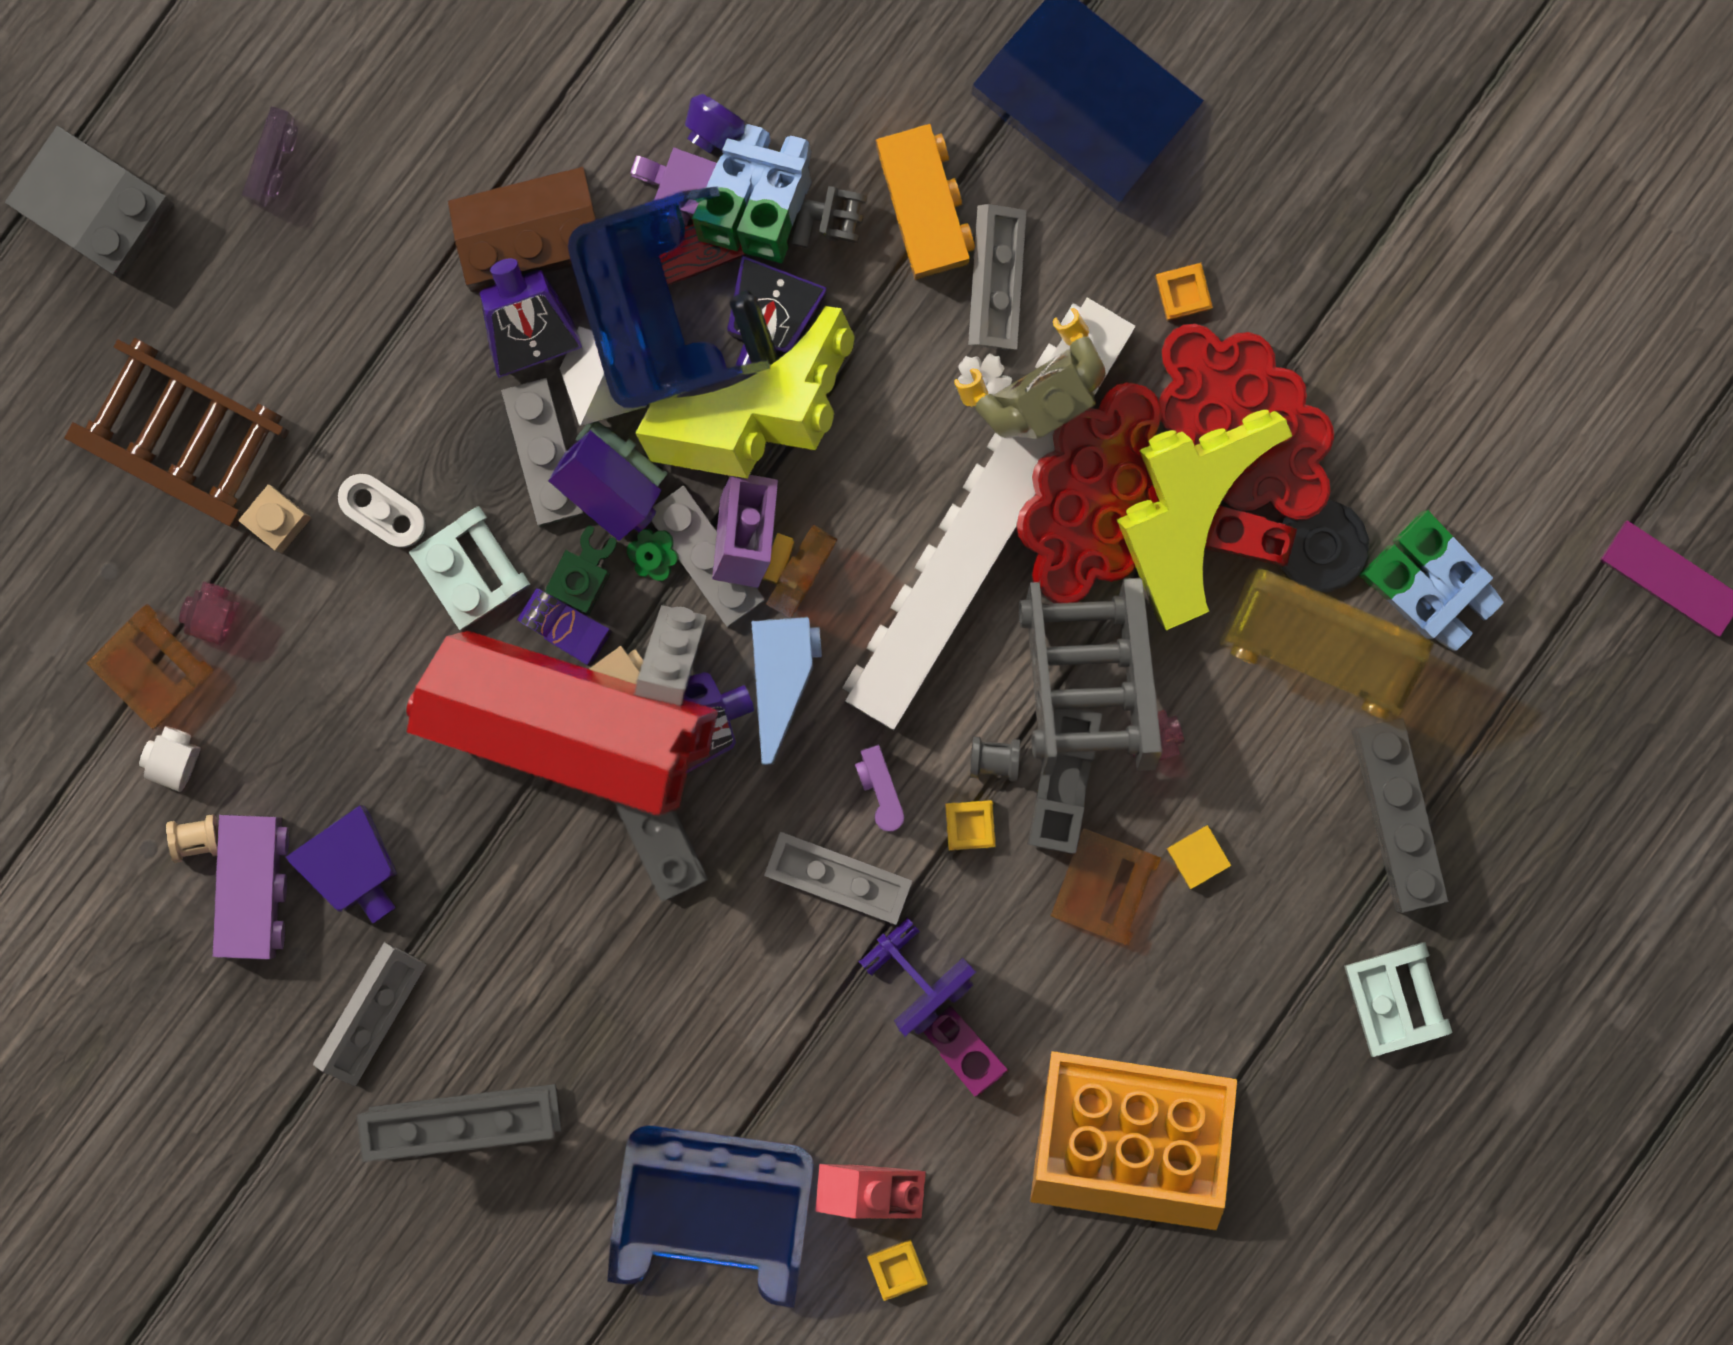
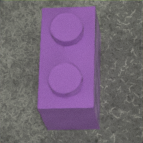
[712,475,778,588]

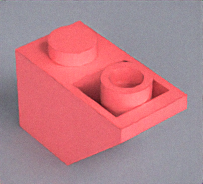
[815,1164,926,1219]

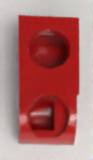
[1205,506,1297,566]

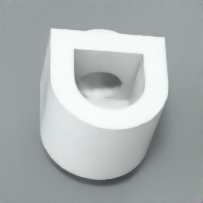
[139,726,201,792]

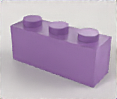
[213,815,289,959]

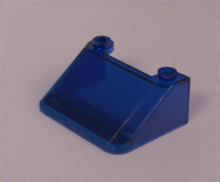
[607,1126,814,1308]

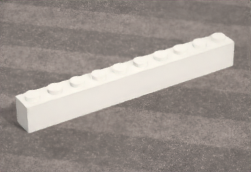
[842,297,1135,731]

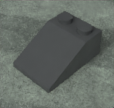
[5,126,174,281]

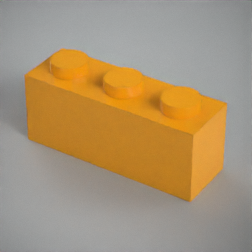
[876,124,975,280]

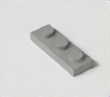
[968,204,1026,351]
[501,378,584,526]
[651,485,765,627]
[634,605,707,706]
[764,832,912,925]
[313,942,426,1087]

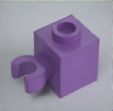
[630,147,717,225]

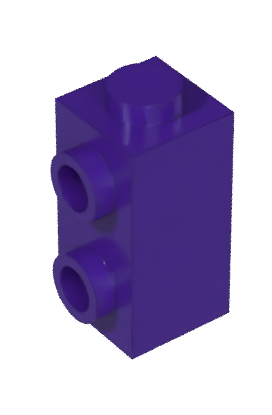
[548,430,661,541]

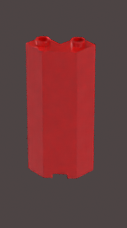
[406,631,718,815]

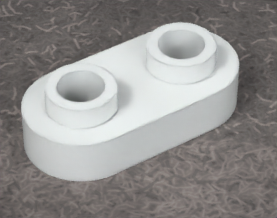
[338,474,426,548]

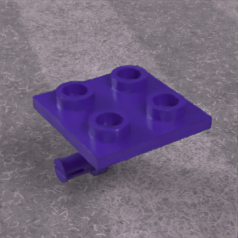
[858,917,976,1037]

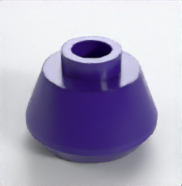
[685,93,745,154]

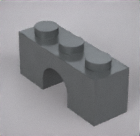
[1027,708,1102,854]

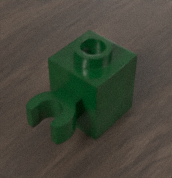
[544,525,617,616]

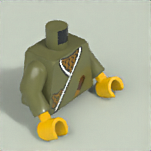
[954,308,1105,439]

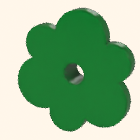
[627,529,679,581]

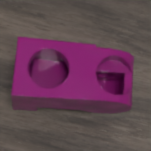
[923,1005,1009,1098]

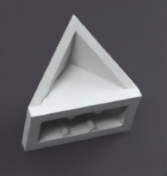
[560,326,664,426]

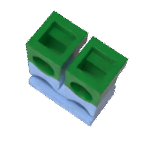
[692,124,812,263]
[1358,510,1504,651]

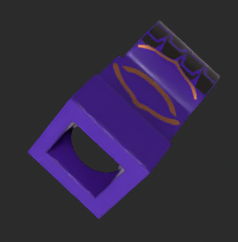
[517,588,613,667]

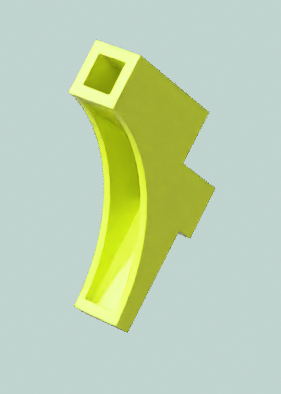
[636,306,855,479]
[1117,410,1292,630]

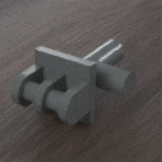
[790,186,867,248]

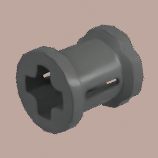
[970,736,1020,781]

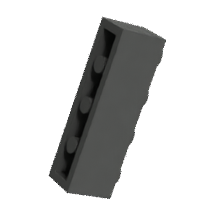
[1352,718,1448,913]

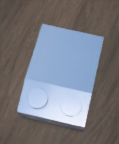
[752,617,822,765]

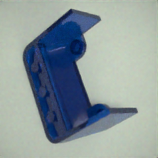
[568,186,771,408]

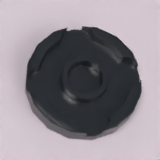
[1280,500,1369,593]

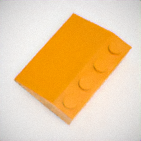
[1030,1051,1237,1230]

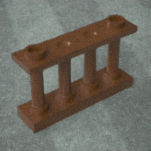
[64,338,289,529]

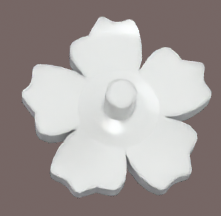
[956,353,1012,395]

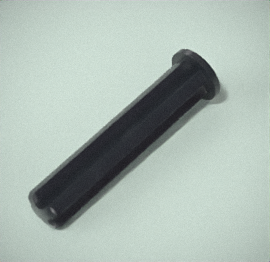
[730,290,779,374]

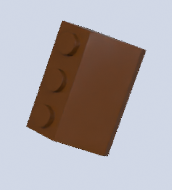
[448,167,607,292]

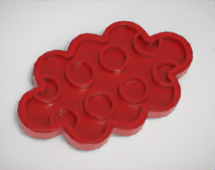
[1159,324,1334,521]
[1017,382,1162,603]

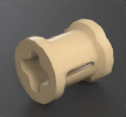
[166,814,219,863]

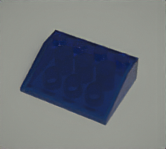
[971,0,1204,210]

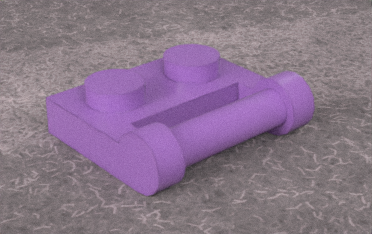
[855,745,904,831]

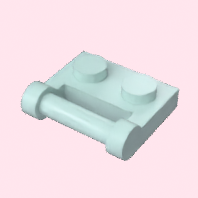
[409,506,530,631]
[1344,942,1452,1057]

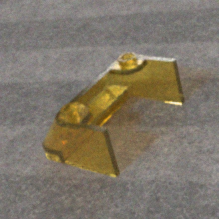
[1219,569,1435,720]

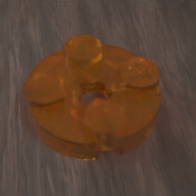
[766,524,838,618]

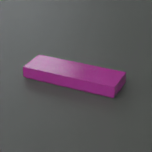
[1600,521,1733,638]

